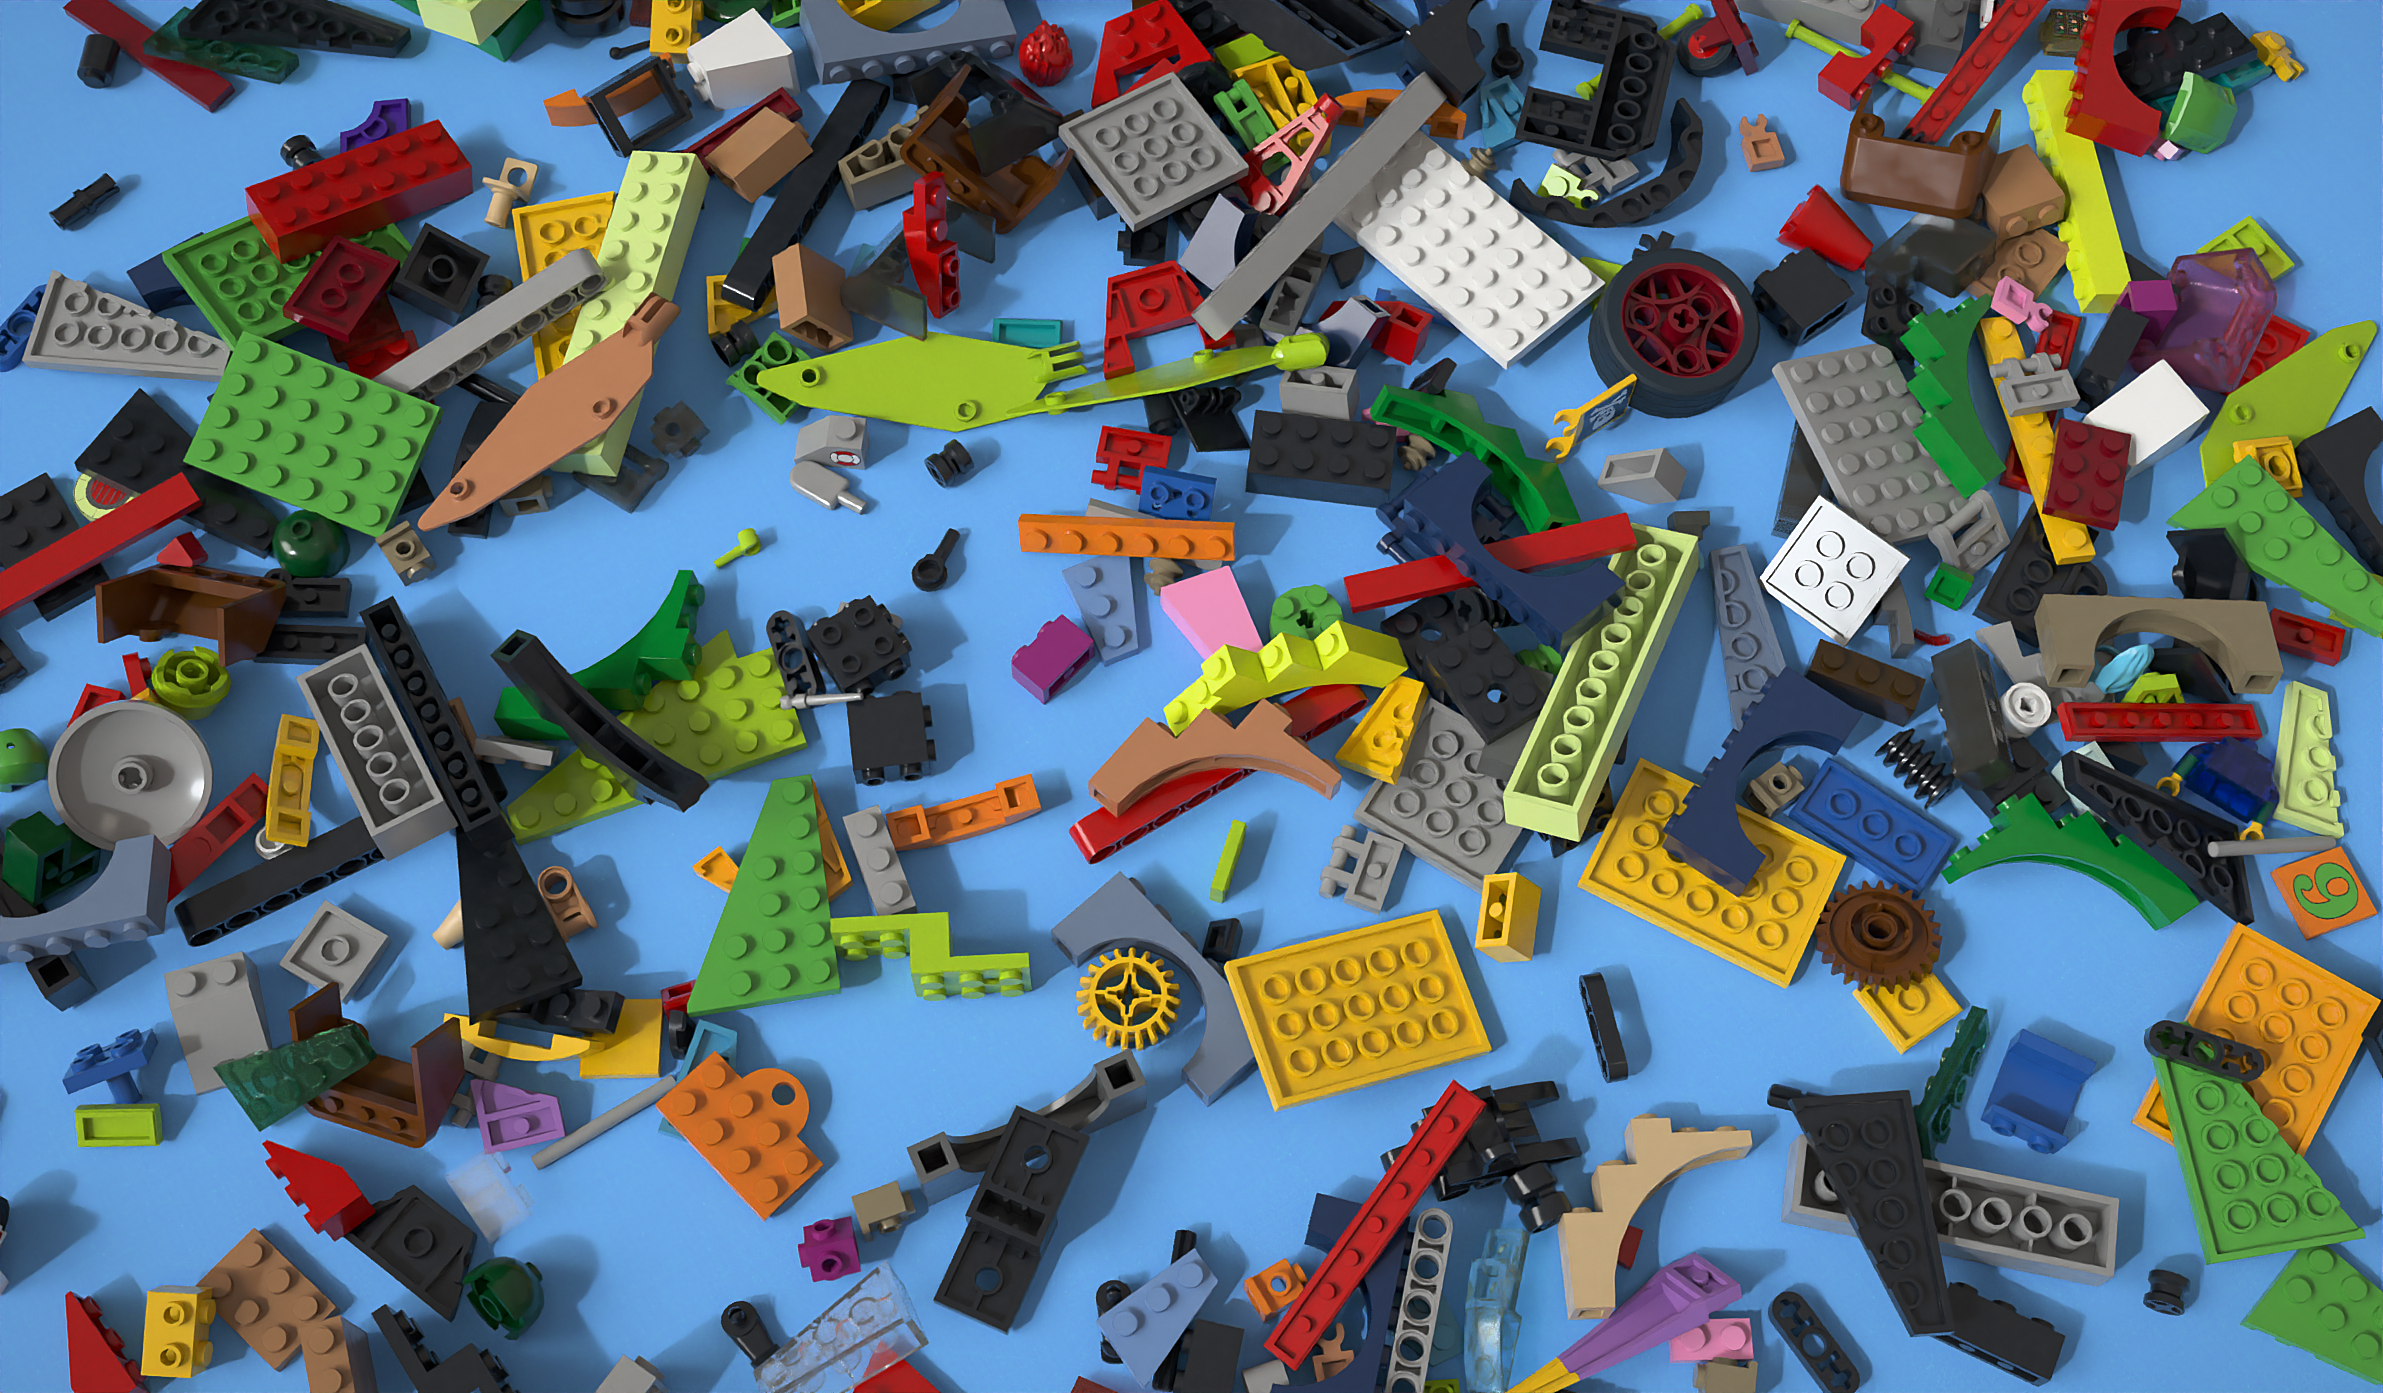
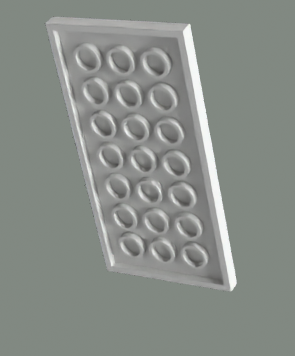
[1332,129,1606,370]

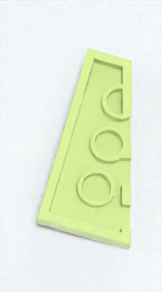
[2268,681,2344,840]

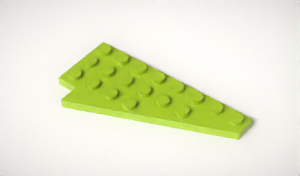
[506,629,808,846]

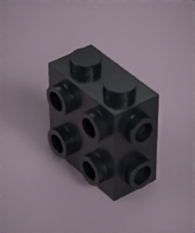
[1751,246,1855,347]
[806,595,912,695]
[846,690,937,786]

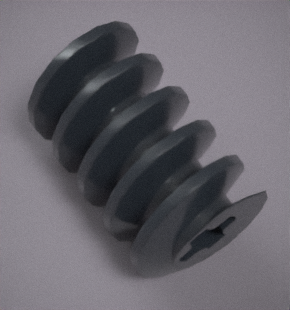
[1453,585,1522,631]
[1874,728,1957,810]

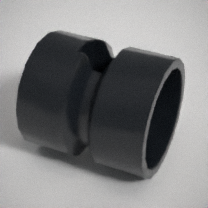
[1502,1161,1573,1235]

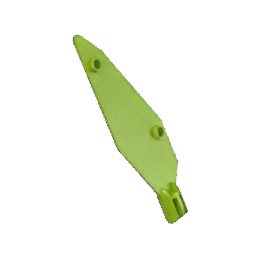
[2199,320,2377,491]
[756,331,1088,433]
[1005,333,1330,417]

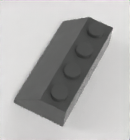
[1894,0,1970,74]

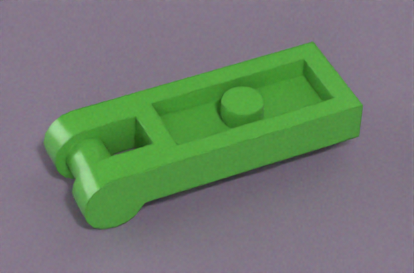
[1213,78,1291,176]

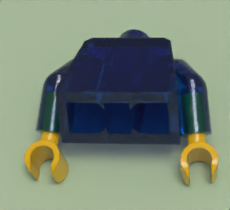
[2154,736,2280,840]

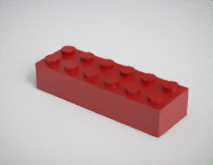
[244,119,473,265]

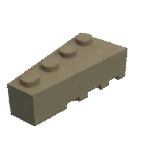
[838,105,972,212]

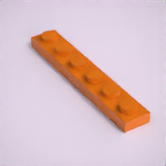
[1018,514,1236,561]

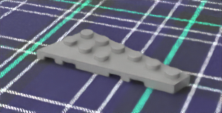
[22,269,233,382]

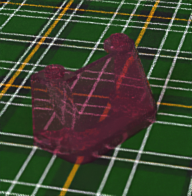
[2128,247,2278,392]

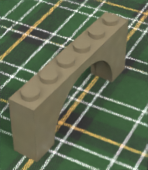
[2034,594,2284,694]

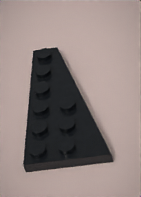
[2061,750,2255,926]

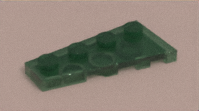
[142,6,300,85]
[1913,1005,1990,1162]
[213,1023,378,1132]

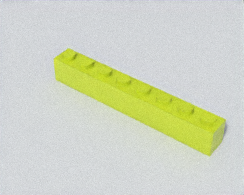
[2022,70,2131,313]

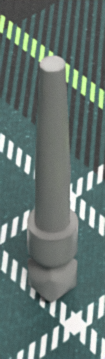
[780,693,863,710]

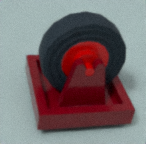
[1676,0,1759,77]

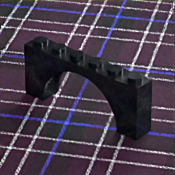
[1400,0,1582,108]
[2294,406,2383,577]

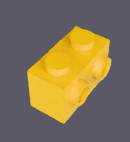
[649,0,704,64]
[1475,872,1541,963]
[141,1285,216,1378]

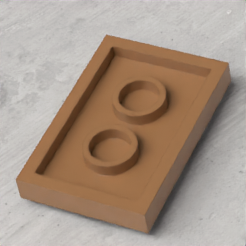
[1960,227,2070,302]
[195,1228,340,1372]

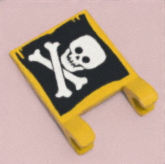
[1545,374,1637,464]

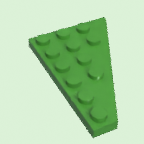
[687,774,842,1018]
[2144,1021,2366,1265]

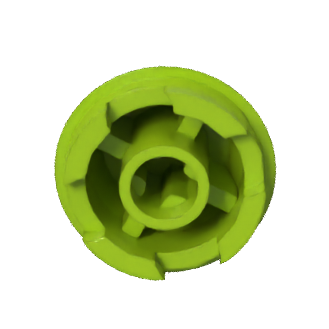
[151,646,231,720]

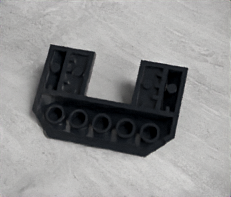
[1514,0,1677,162]

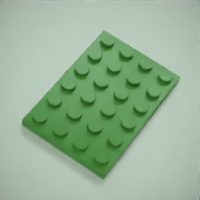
[161,216,412,352]
[183,330,444,538]

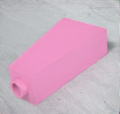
[1160,565,1269,703]

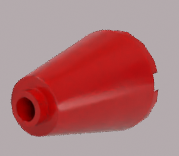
[1775,183,1875,273]

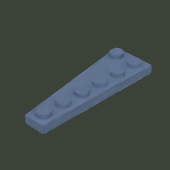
[1708,544,1801,753]

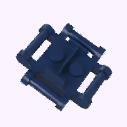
[1375,465,1517,564]

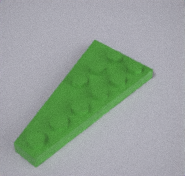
[2166,454,2383,638]
[2240,1245,2383,1385]

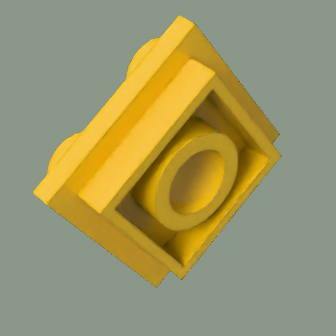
[2233,436,2303,499]

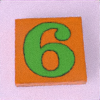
[2270,846,2378,941]

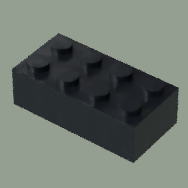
[1245,410,1397,508]

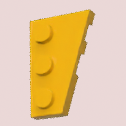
[1335,675,1429,786]

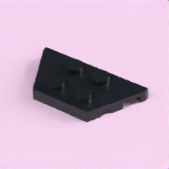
[343,1185,478,1323]

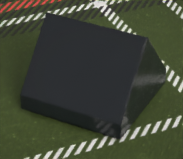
[1202,918,1243,964]

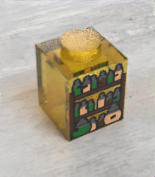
[2037,9,2088,58]

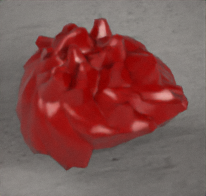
[1019,20,1074,87]

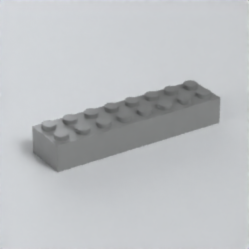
[1780,1134,2119,1287]

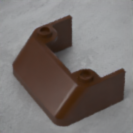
[900,64,1075,234]
[1840,88,2001,219]
[95,563,286,667]
[288,981,465,1148]

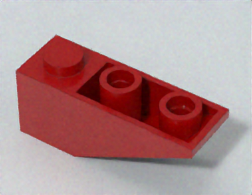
[1318,301,1433,365]
[262,1140,376,1242]
[65,1291,150,1393]

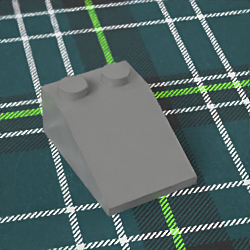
[164,951,277,1096]

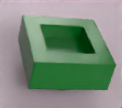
[1923,561,1975,611]

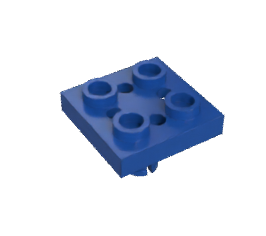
[1138,465,1217,521]
[62,1028,158,1104]

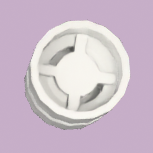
[1985,682,2051,743]

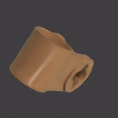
[537,866,600,944]

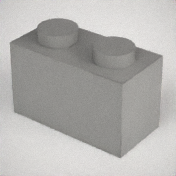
[1279,365,1360,421]

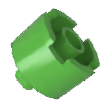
[1268,584,1344,642]

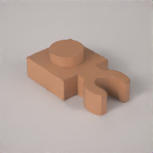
[1739,114,1785,172]
[1312,1322,1354,1383]

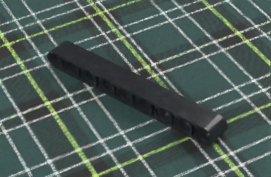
[721,78,890,312]
[174,759,508,947]

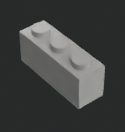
[842,805,918,916]

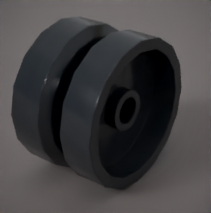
[550,0,626,37]

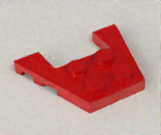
[1091,0,1214,110]
[1103,260,1236,380]

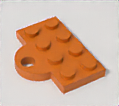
[655,1051,824,1222]

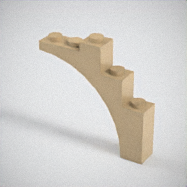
[1557,1113,1753,1320]

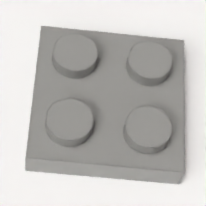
[279,900,392,1005]

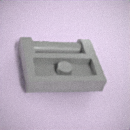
[1928,489,2011,575]

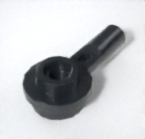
[1491,23,1524,79]
[911,528,961,592]

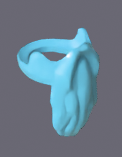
[2088,643,2154,694]

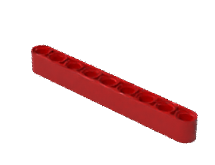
[1068,684,1369,865]

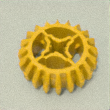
[1076,947,1181,1052]

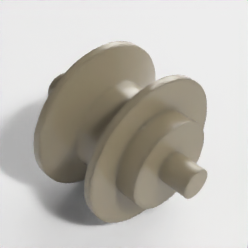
[1460,147,1497,182]
[1397,434,1436,471]
[1144,558,1184,596]

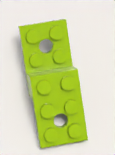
[830,912,1032,1001]

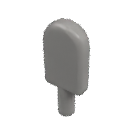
[790,461,868,515]

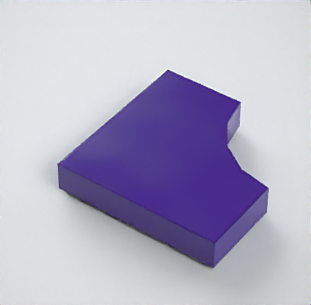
[340,98,411,154]

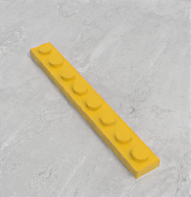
[1975,316,2096,565]

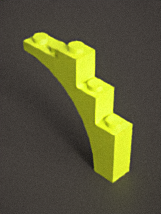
[1163,620,1409,739]

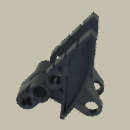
[1380,1081,1582,1202]

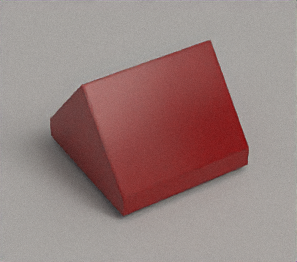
[157,531,208,567]
[660,979,696,1022]

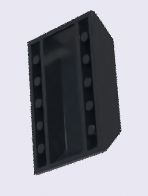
[1207,0,1409,72]

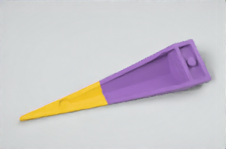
[1505,1252,1743,1393]

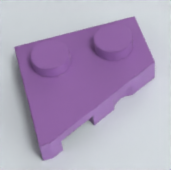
[470,1078,567,1155]

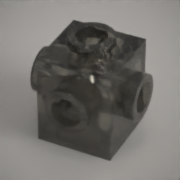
[649,400,711,459]

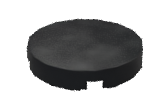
[1176,61,1235,117]

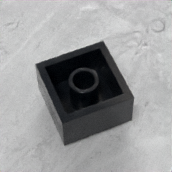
[389,222,491,327]

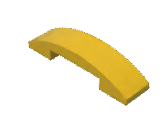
[266,713,320,847]
[443,1013,605,1062]

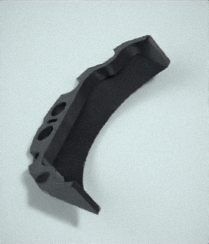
[1509,97,1703,228]

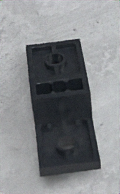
[1380,593,1547,745]
[933,1105,1090,1335]
[371,1304,521,1393]

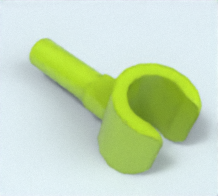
[713,528,761,569]

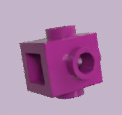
[798,1216,861,1282]

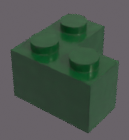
[2,811,101,908]

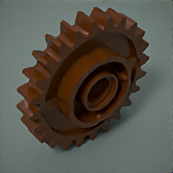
[1815,880,1942,995]

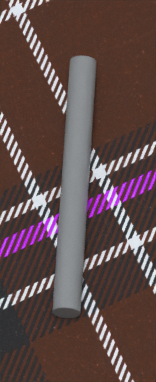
[2208,836,2336,857]
[531,1074,676,1171]

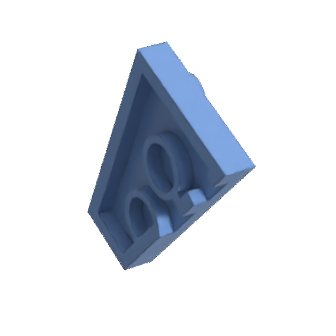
[1095,1248,1218,1390]

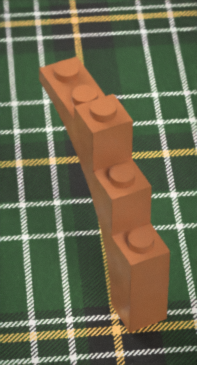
[1088,698,1342,818]

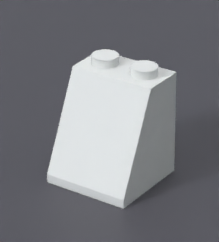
[686,8,801,112]
[2082,359,2210,482]

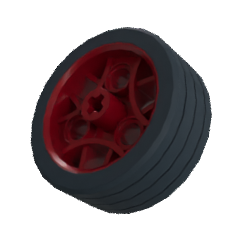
[1588,248,1761,419]

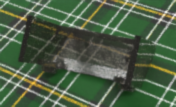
[840,199,996,342]

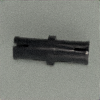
[48,173,120,231]

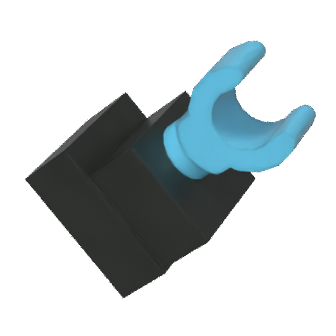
[1667,511,1710,572]

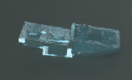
[1464,1228,1530,1393]

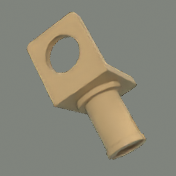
[482,157,539,229]

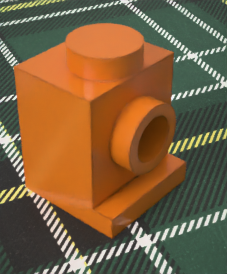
[1243,1258,1308,1323]

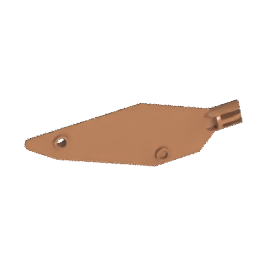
[418,292,681,532]

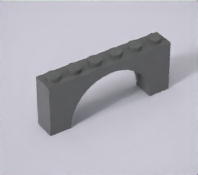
[907,1048,1147,1206]

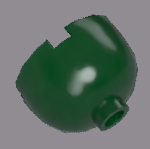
[272,509,350,579]
[462,1256,544,1340]

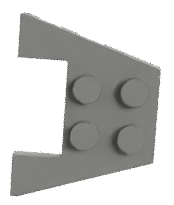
[1975,594,2115,727]

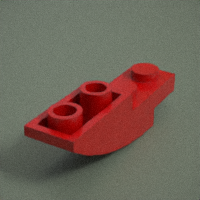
[902,171,961,319]
[167,772,269,904]

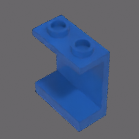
[1980,1029,2097,1154]

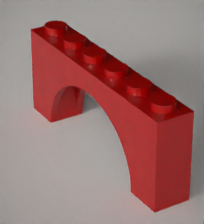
[2064,0,2182,157]

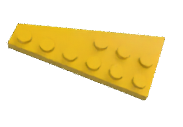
[512,191,617,380]

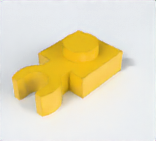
[2249,30,2304,82]

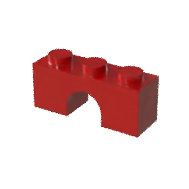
[1818,3,1915,111]

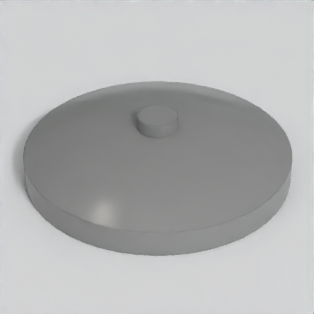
[48,700,214,852]

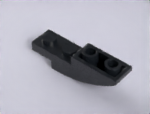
[447,401,515,539]
[488,989,625,1037]

